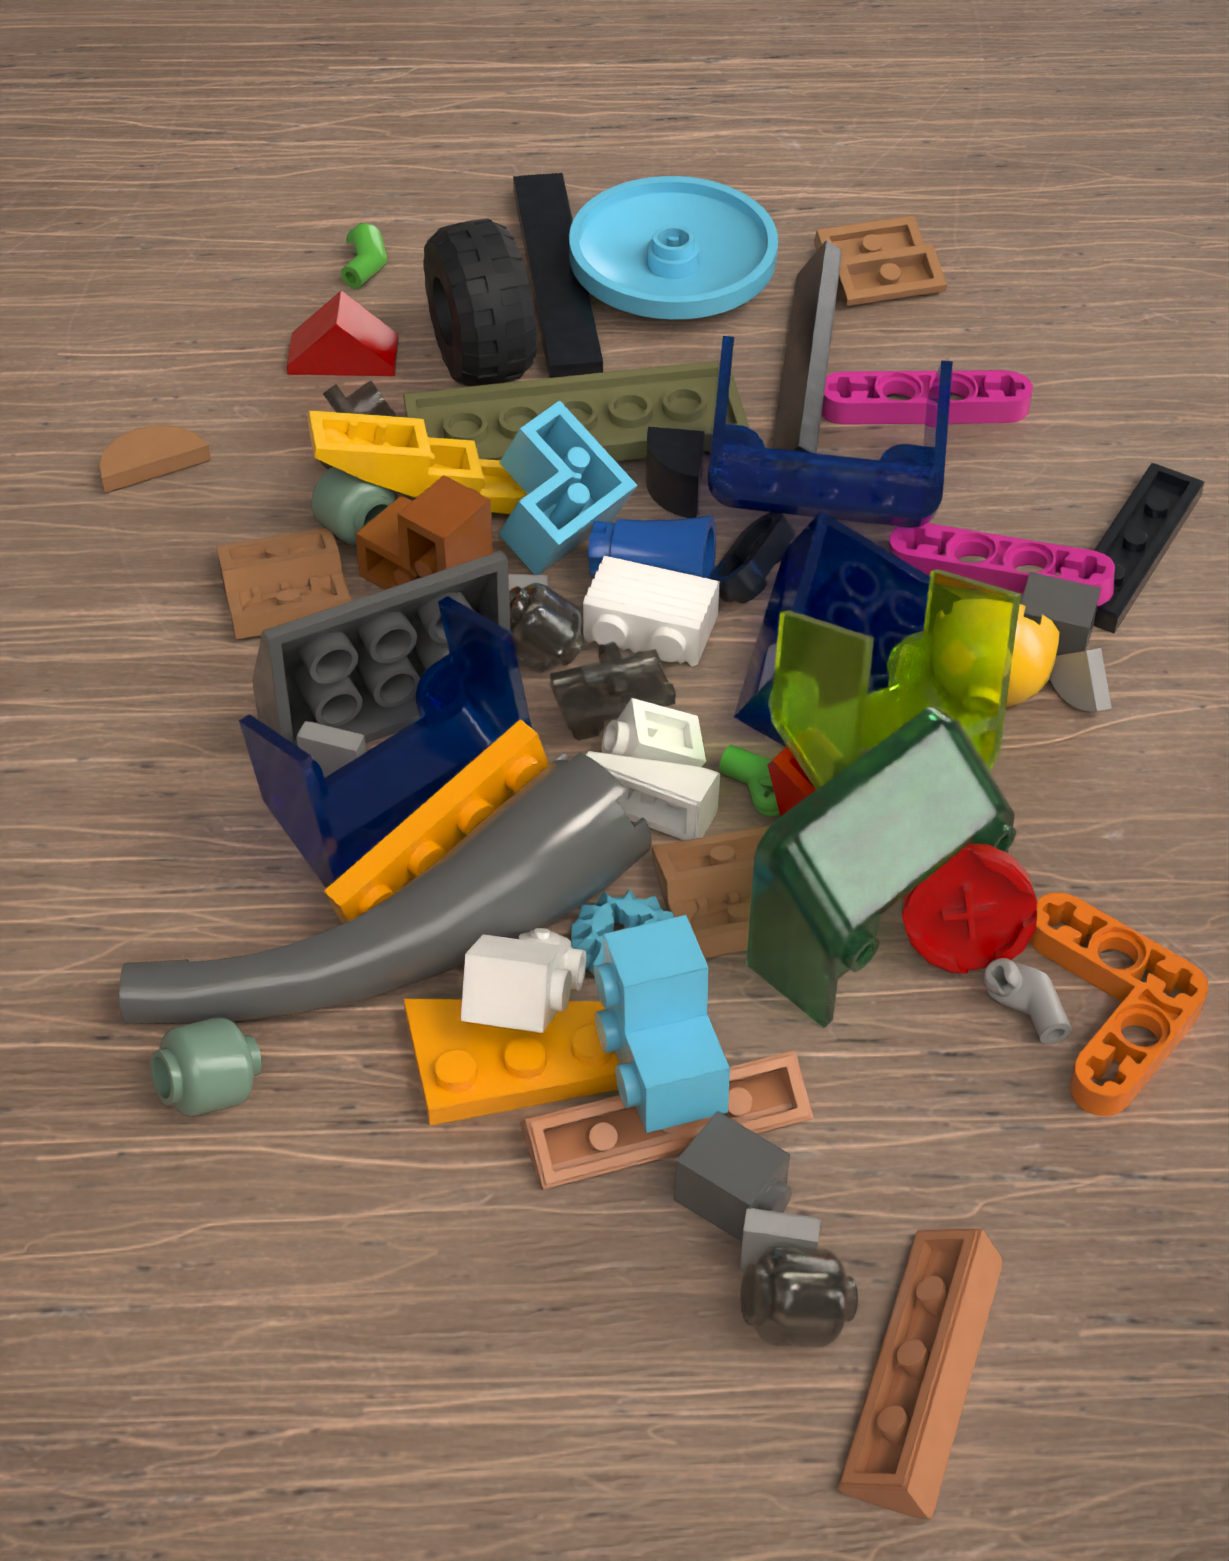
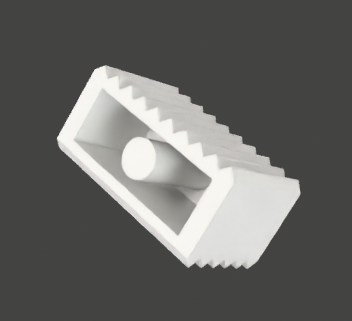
[583,556,720,667]

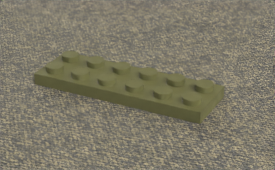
[403,359,750,461]

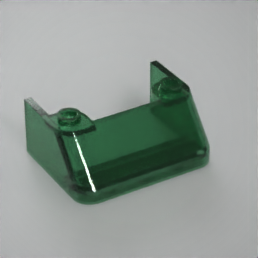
[746,706,1016,1028]

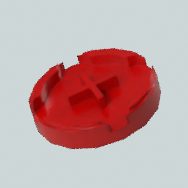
[901,843,1038,974]

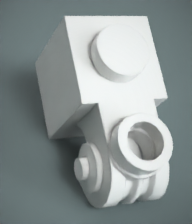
[461,928,586,1033]

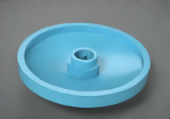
[569,176,778,320]

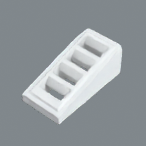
[586,751,720,841]

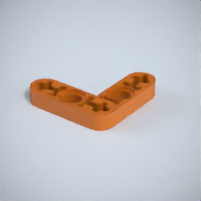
[1029,892,1209,1116]

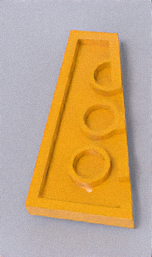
[324,719,549,924]
[404,998,620,1126]

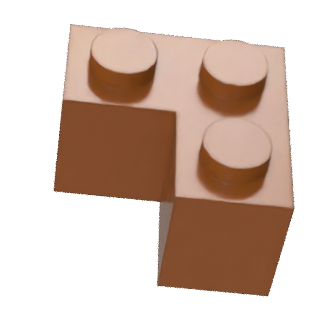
[355,475,493,590]

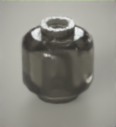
[509,583,584,673]
[740,1246,858,1347]

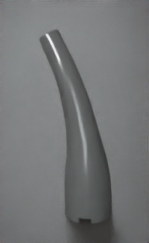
[119,752,652,1024]

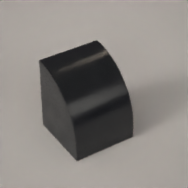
[646,427,705,518]

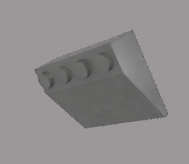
[252,551,512,771]

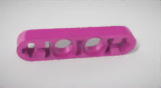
[821,370,1033,425]
[889,522,1115,606]

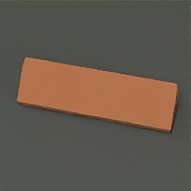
[520,1050,814,1190]
[838,1228,1003,1519]

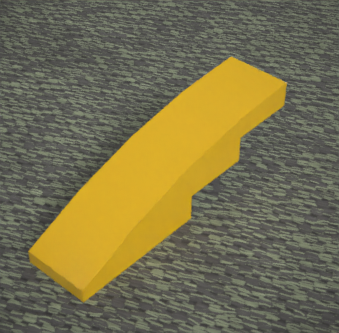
[307,410,528,514]

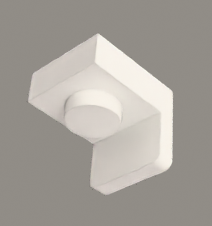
[601,698,706,767]

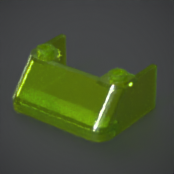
[769,569,1021,824]

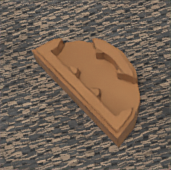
[98,425,211,493]

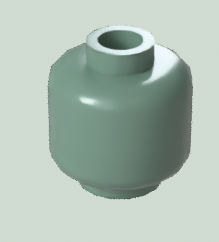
[311,467,397,546]
[150,1017,262,1117]

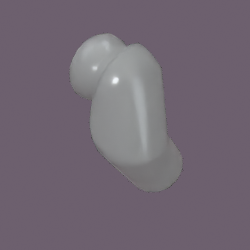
[983,958,1072,1044]

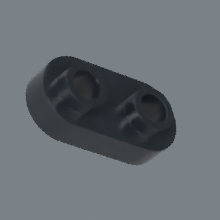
[709,510,795,603]

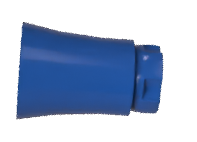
[588,515,716,579]

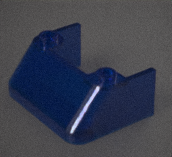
[708,336,953,528]
[239,596,532,888]

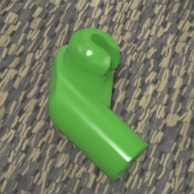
[341,223,388,289]
[719,744,780,817]

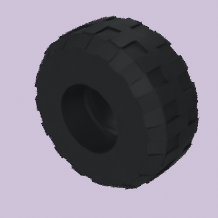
[423,218,537,387]

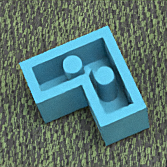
[498,400,638,575]
[594,915,730,1133]

